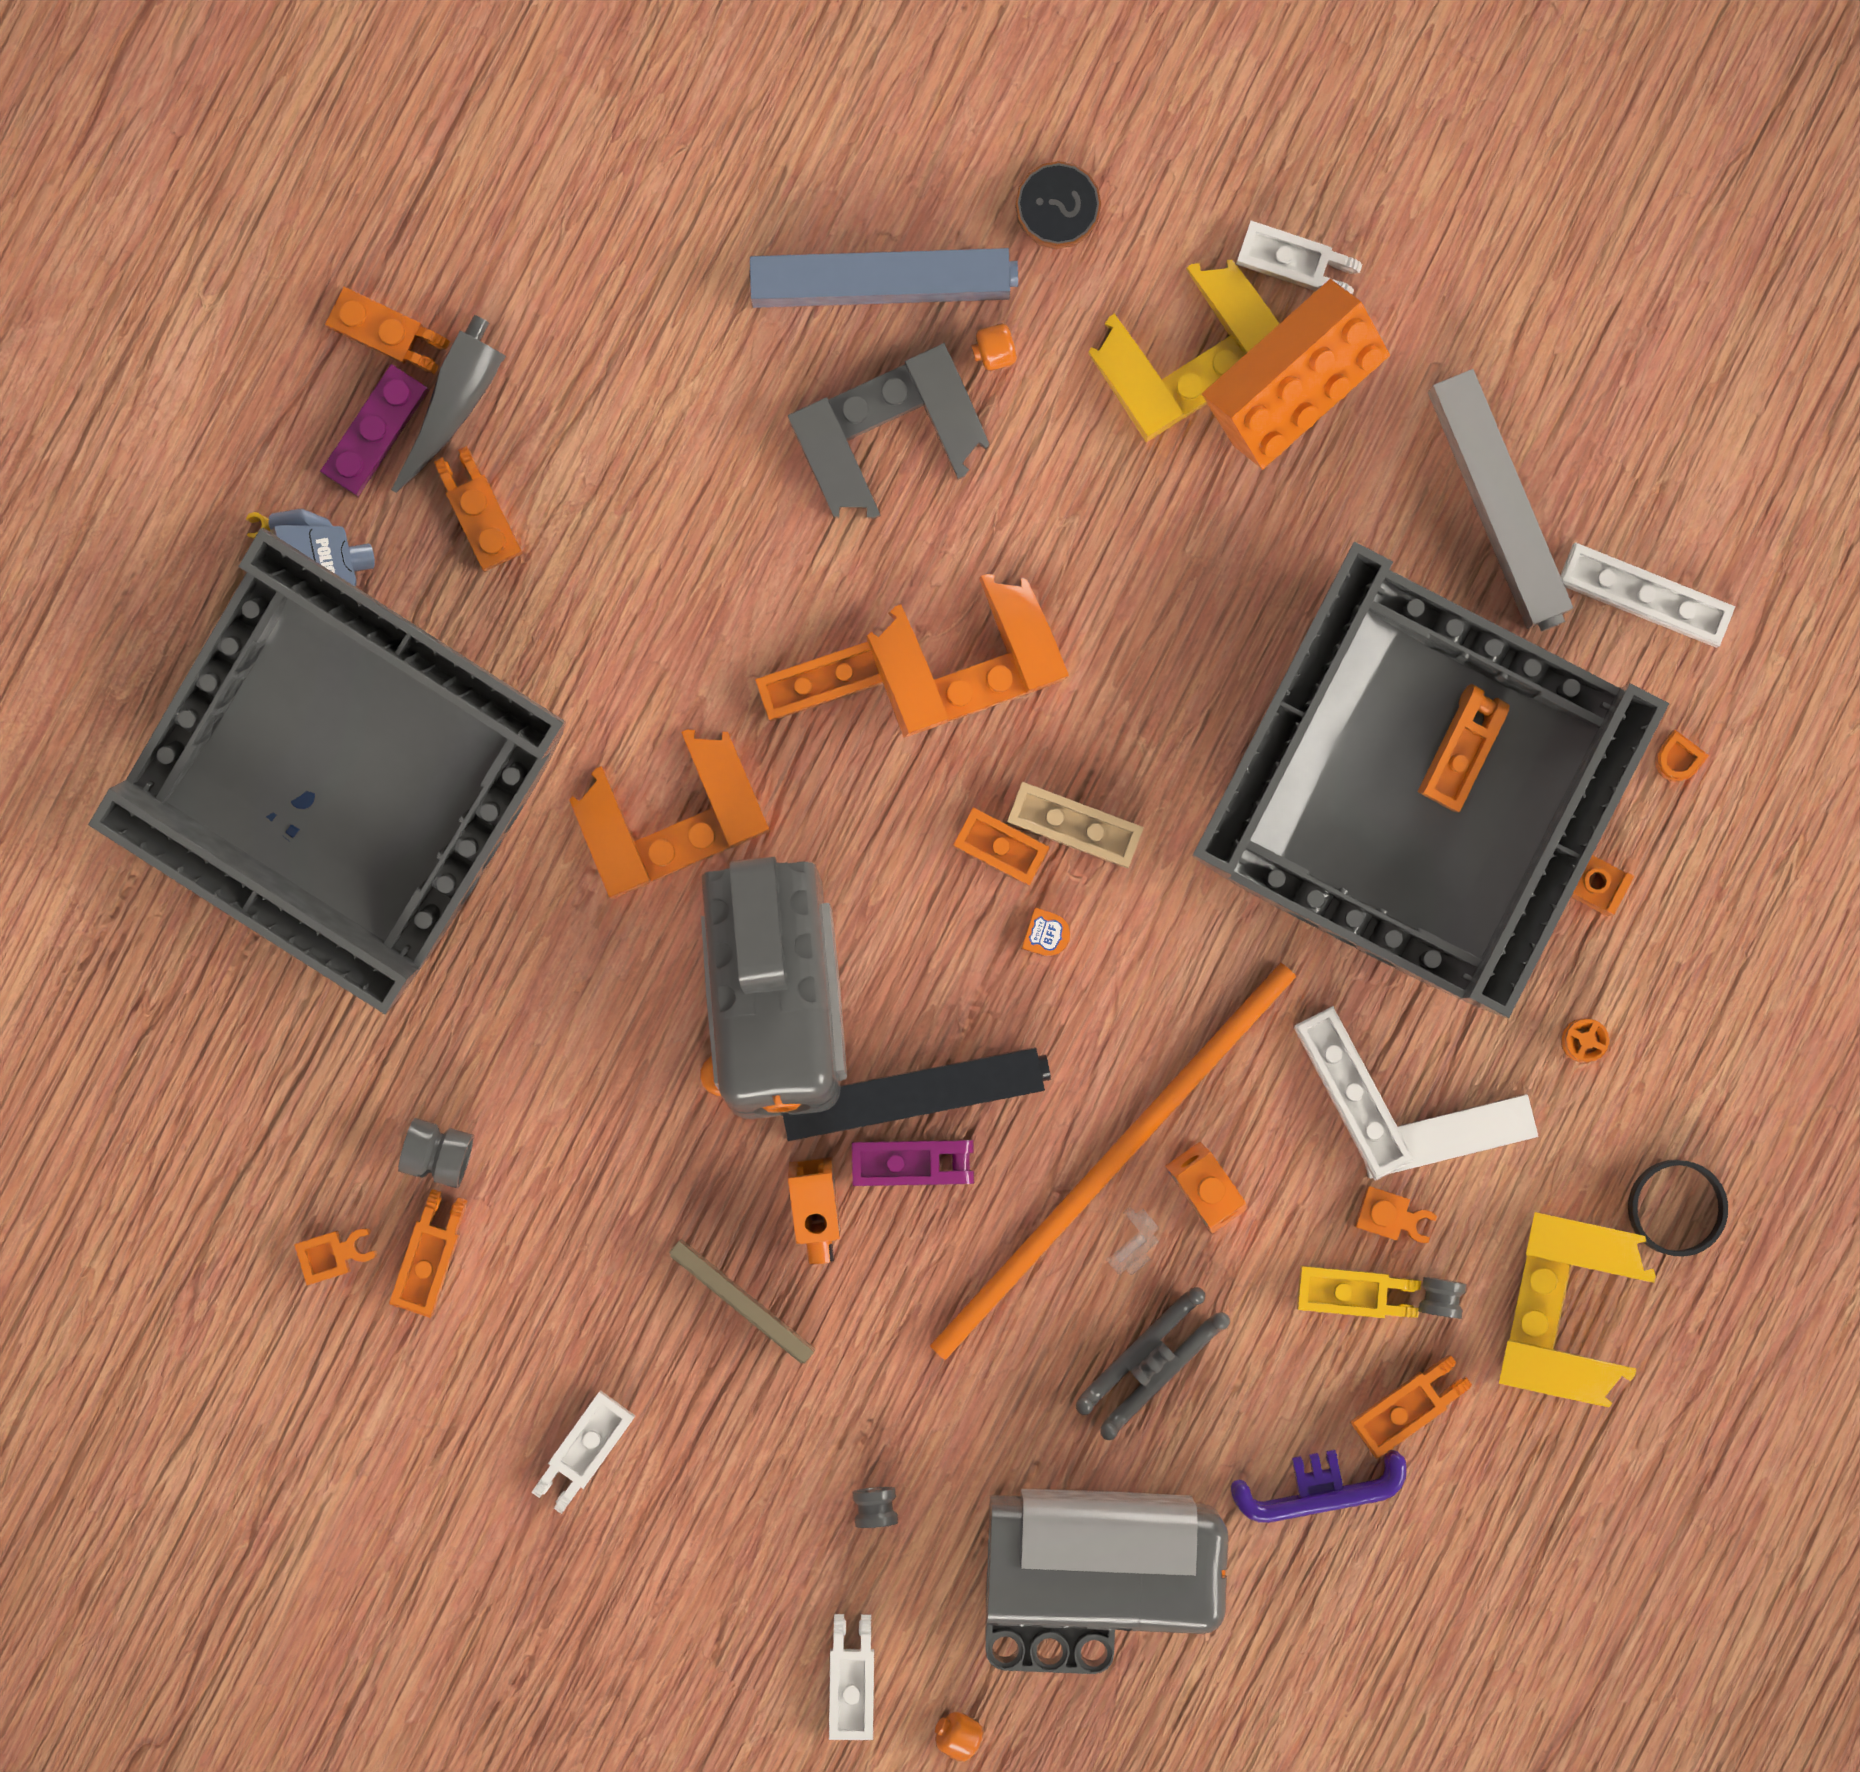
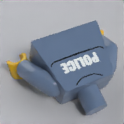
[246,509,375,587]

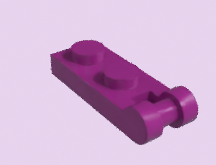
[852,1140,974,1186]

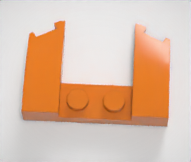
[866,574,1069,738]
[569,729,770,899]

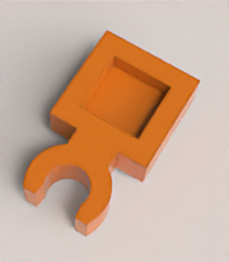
[1354,1185,1437,1243]
[294,1228,378,1286]

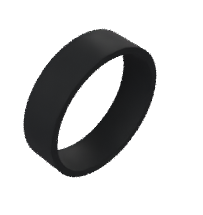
[1628,1160,1728,1257]

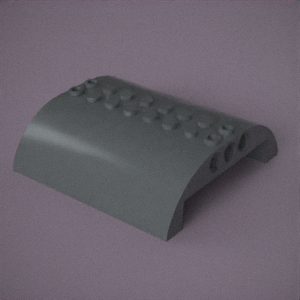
[88,528,566,1014]
[1192,542,1669,1018]

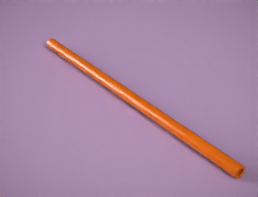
[930,962,1297,1360]

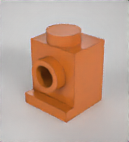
[1571,855,1635,916]

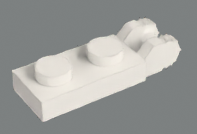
[1236,221,1363,295]
[532,1390,635,1514]
[829,1614,874,1740]

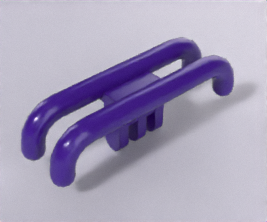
[1231,1450,1407,1523]

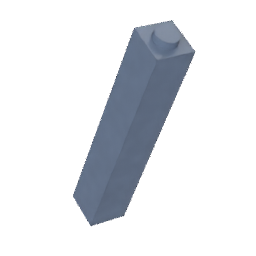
[750,248,1018,308]

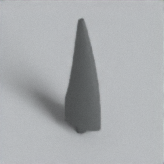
[391,315,506,493]

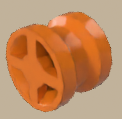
[1560,1019,1609,1062]

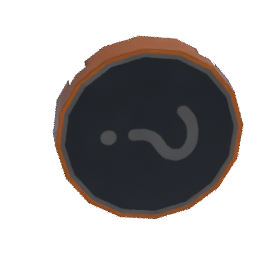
[1015,161,1101,249]

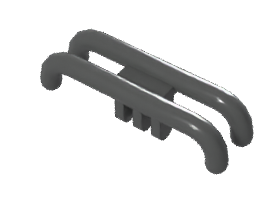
[1076,1287,1230,1440]

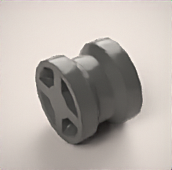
[1418,1277,1467,1319]
[852,1487,898,1528]

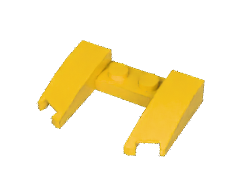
[1088,260,1279,443]
[1499,1212,1656,1407]

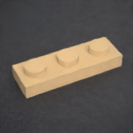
[1007,782,1144,869]

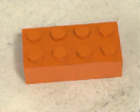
[1202,279,1390,470]

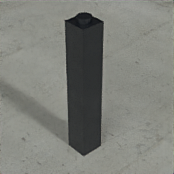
[783,1047,1051,1141]

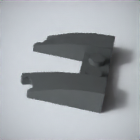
[788,343,990,519]

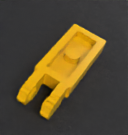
[1296,1266,1422,1318]

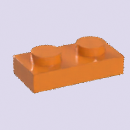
[953,807,1050,886]

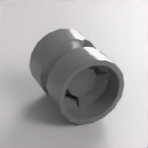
[398,1118,474,1188]

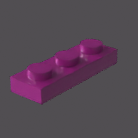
[320,364,429,497]

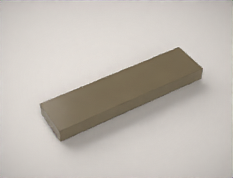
[669,1239,815,1364]

